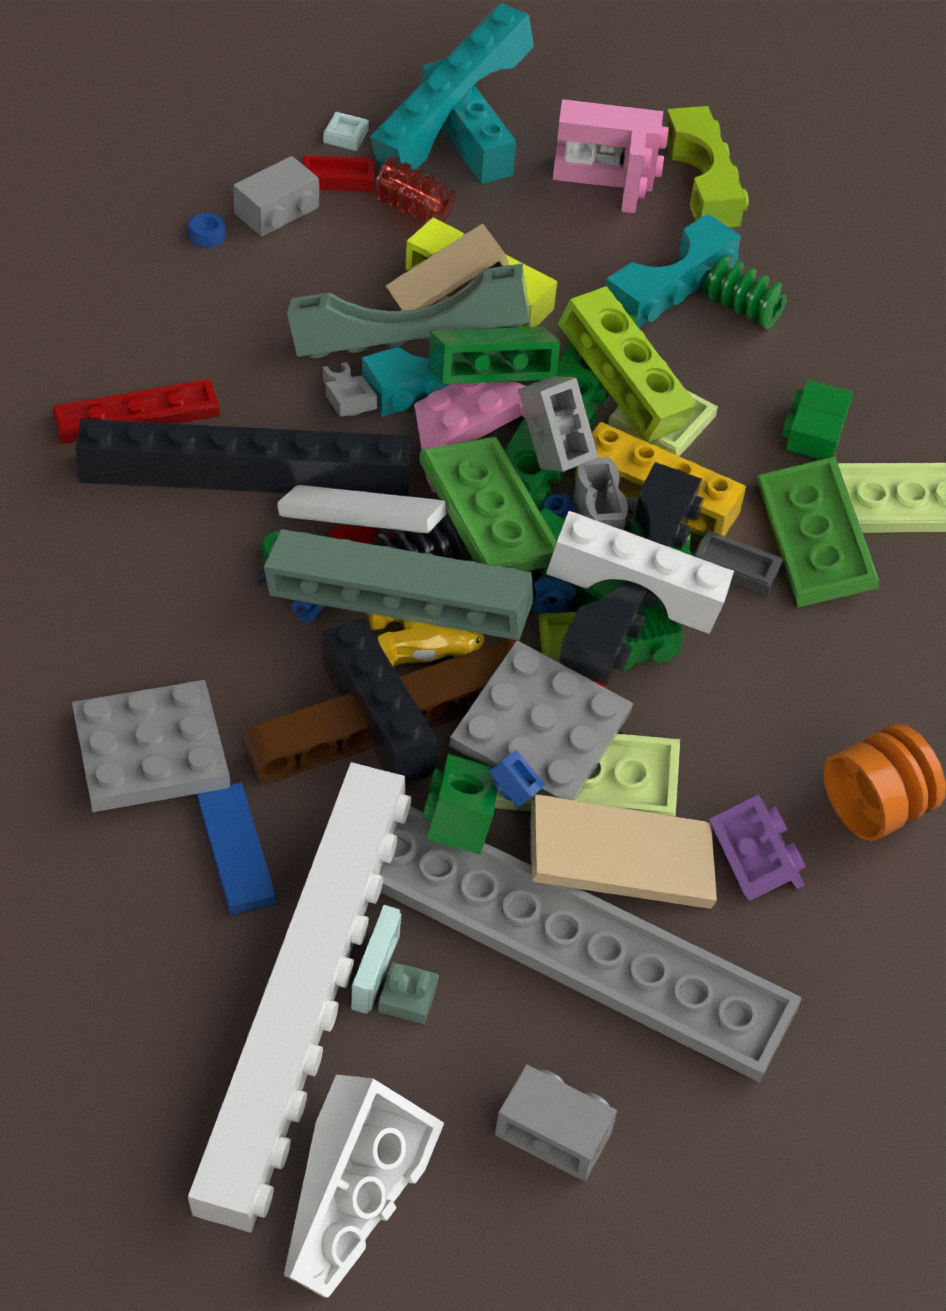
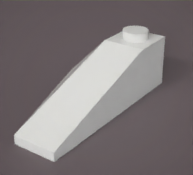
[284,1075,444,1298]

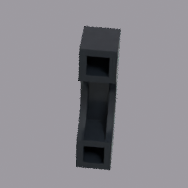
[322,618,437,785]

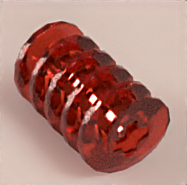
[375,156,456,223]

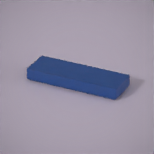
[197,783,276,915]

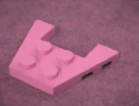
[414,381,526,493]

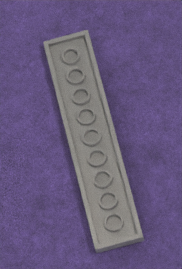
[379,806,802,1083]

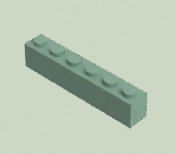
[264,529,533,640]

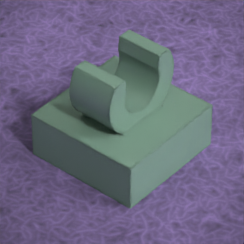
[378,962,439,1025]

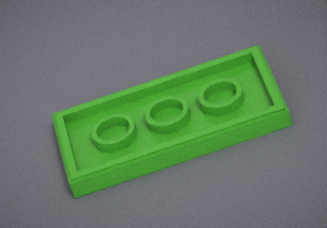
[419,437,557,571]
[757,456,879,608]

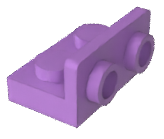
[709,794,806,901]

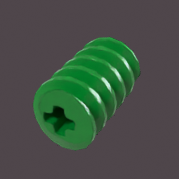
[702,254,787,329]

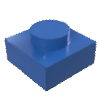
[489,750,545,808]

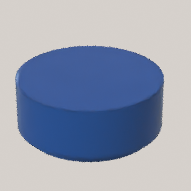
[188,213,226,248]

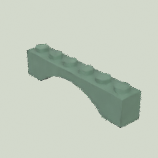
[287,264,530,358]

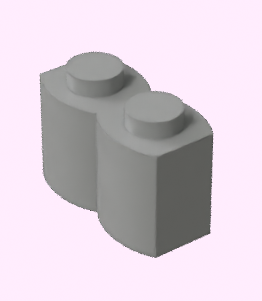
[573,457,628,531]

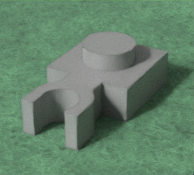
[322,362,377,417]

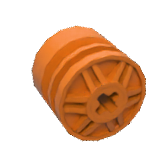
[823,723,946,842]

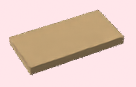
[531,794,717,909]

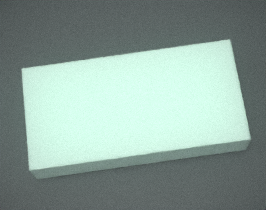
[351,905,401,1014]

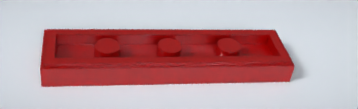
[52,379,220,444]

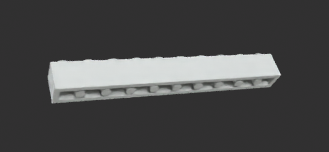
[188,762,411,1233]

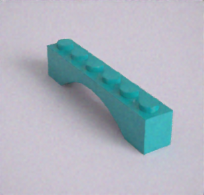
[370,3,534,181]

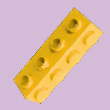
[574,422,746,537]

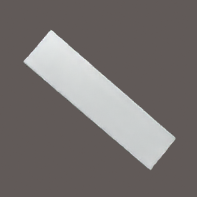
[277,485,447,533]

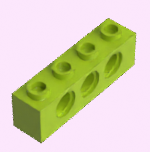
[558,286,697,442]

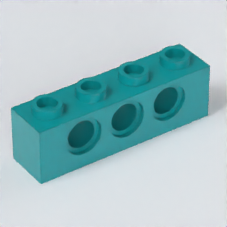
[421,59,516,184]

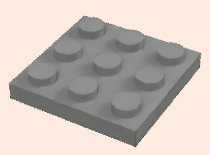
[449,640,634,801]
[72,680,230,812]

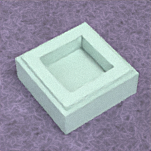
[323,112,369,151]

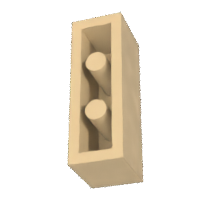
[386,223,510,311]

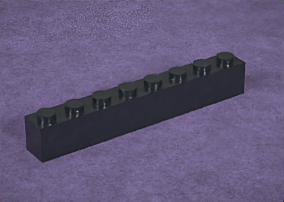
[75,419,411,497]

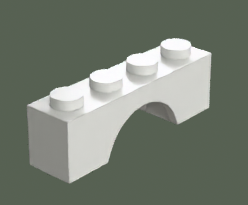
[546,511,734,634]

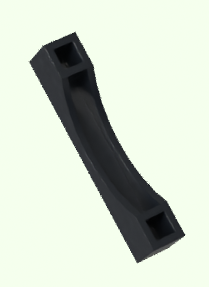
[559,462,704,685]

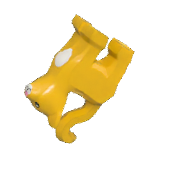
[367,613,486,669]

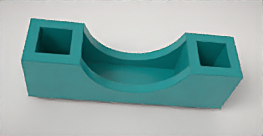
[605,214,741,328]
[362,327,500,417]

